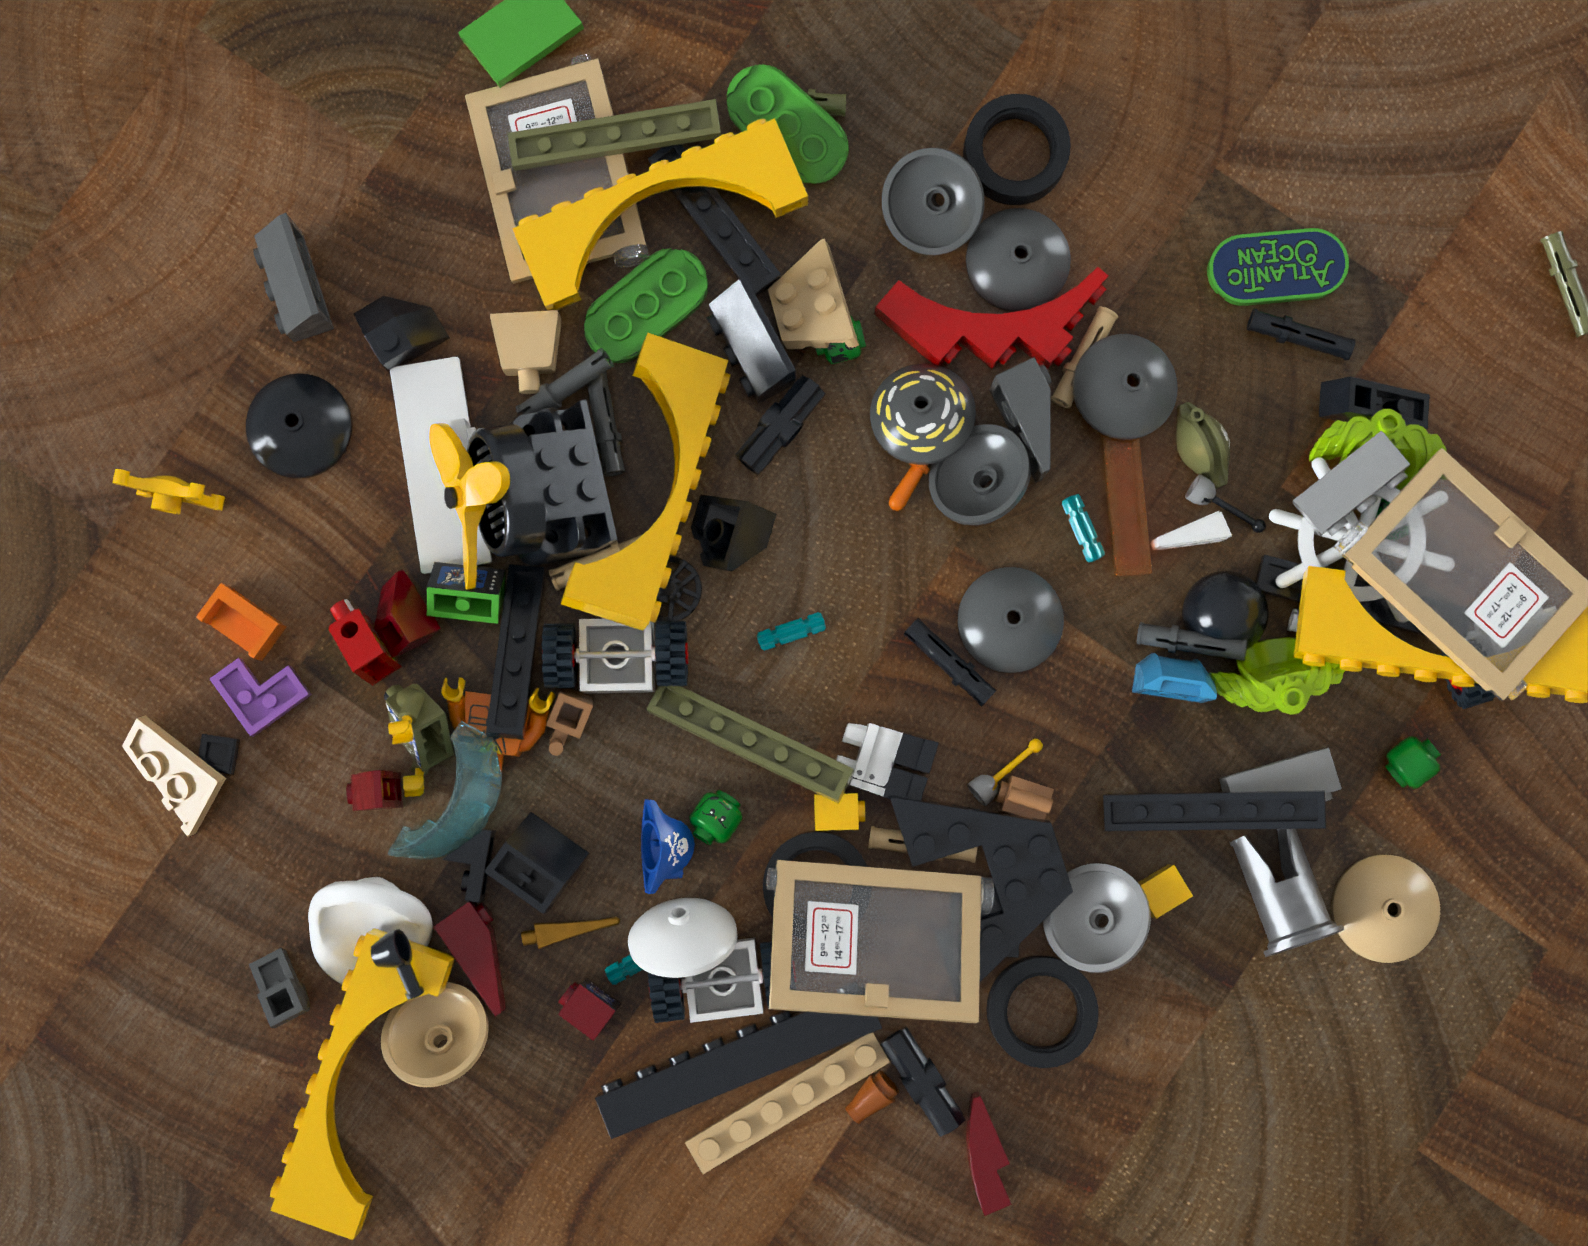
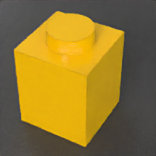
[814,793,865,831]
[1138,864,1193,919]

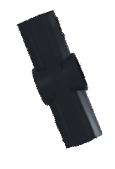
[735,374,826,475]
[881,1026,966,1137]

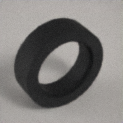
[963,94,1071,205]
[763,832,871,940]
[987,956,1099,1068]

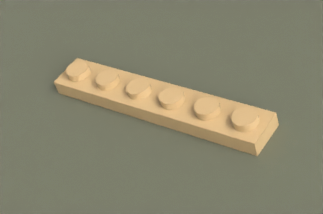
[685,1032,890,1174]

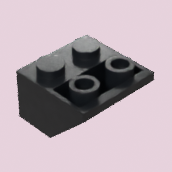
[484,812,589,914]

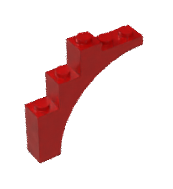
[874,267,1109,370]

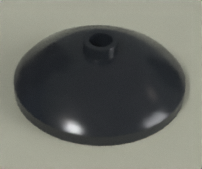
[246,373,352,479]

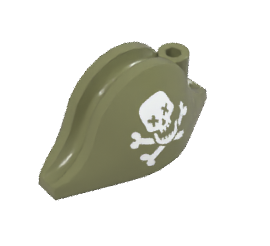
[1176,402,1230,489]

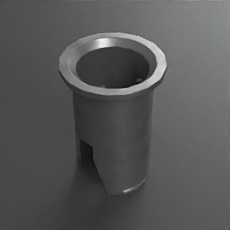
[1230,829,1344,957]

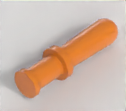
[889,463,930,511]

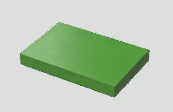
[458,0,584,88]

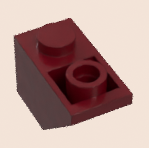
[374,569,441,658]

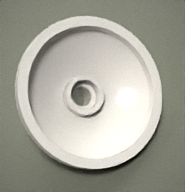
[628,898,737,978]

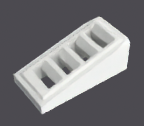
[1150,511,1232,550]

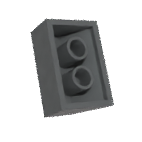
[253,213,334,342]

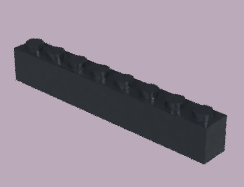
[595,982,882,1139]

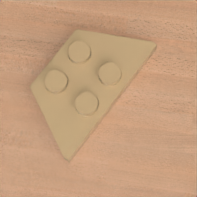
[768,238,859,349]

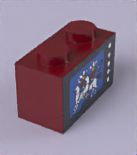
[558,978,621,1041]

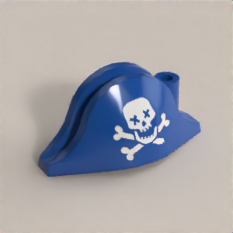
[641,799,695,894]

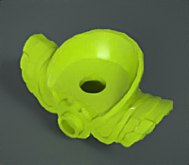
[1309,409,1447,490]
[1209,637,1345,715]

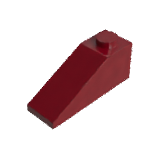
[346,770,403,811]
[433,901,506,1016]

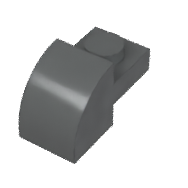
[249,948,310,1029]

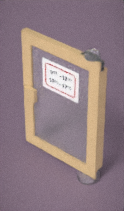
[465,54,649,284]
[1334,448,1588,701]
[766,860,994,1023]

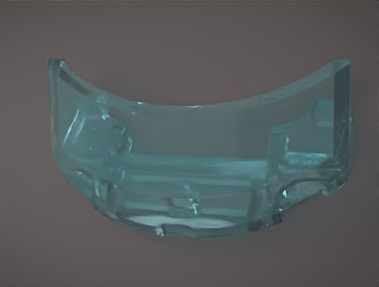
[388,721,502,860]

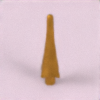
[521,917,620,949]

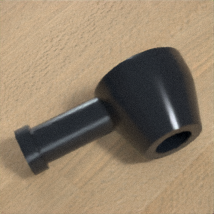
[371,929,424,999]

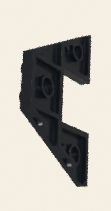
[890,795,1073,1002]

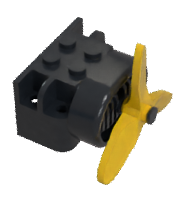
[429,400,618,590]

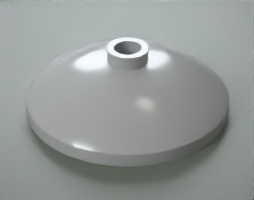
[1043,863,1151,973]

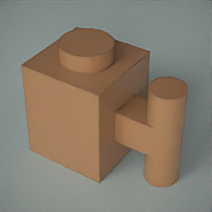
[546,688,593,756]
[995,776,1054,820]

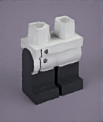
[836,723,939,801]

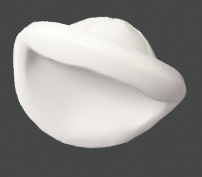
[308,877,433,984]

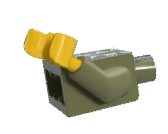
[384,684,454,797]

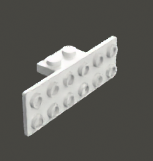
[390,357,492,574]

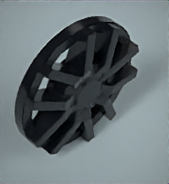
[656,556,702,621]

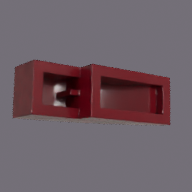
[966,1091,1012,1216]

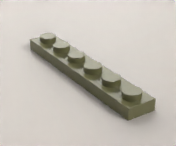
[507,99,721,171]
[647,686,855,804]

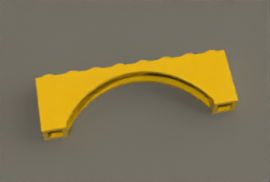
[512,118,808,311]
[561,333,731,631]
[1293,566,1588,703]
[270,928,455,1240]

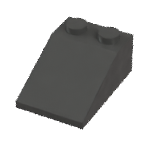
[989,357,1052,483]

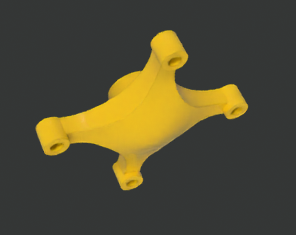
[112,469,225,514]

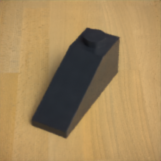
[1319,376,1430,429]

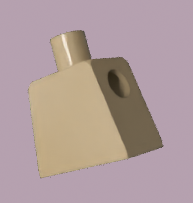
[490,310,561,394]

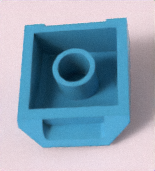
[1132,653,1217,703]

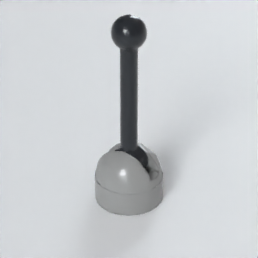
[1185,474,1266,533]

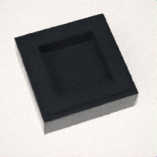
[198,734,240,775]

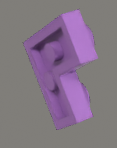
[210,658,312,737]

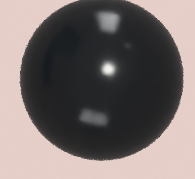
[1182,571,1269,651]

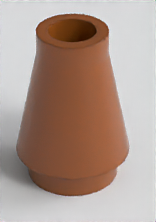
[845,1071,899,1124]

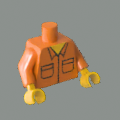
[441,677,555,776]

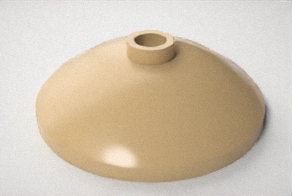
[1331,855,1440,963]
[381,982,489,1087]

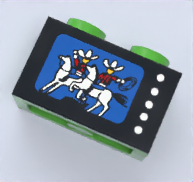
[427,562,506,624]

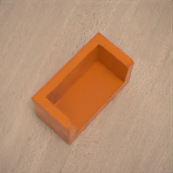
[196,583,287,661]

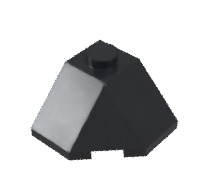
[353,296,450,373]
[691,494,777,572]

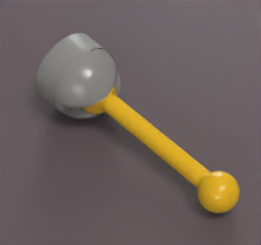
[967,739,1043,806]

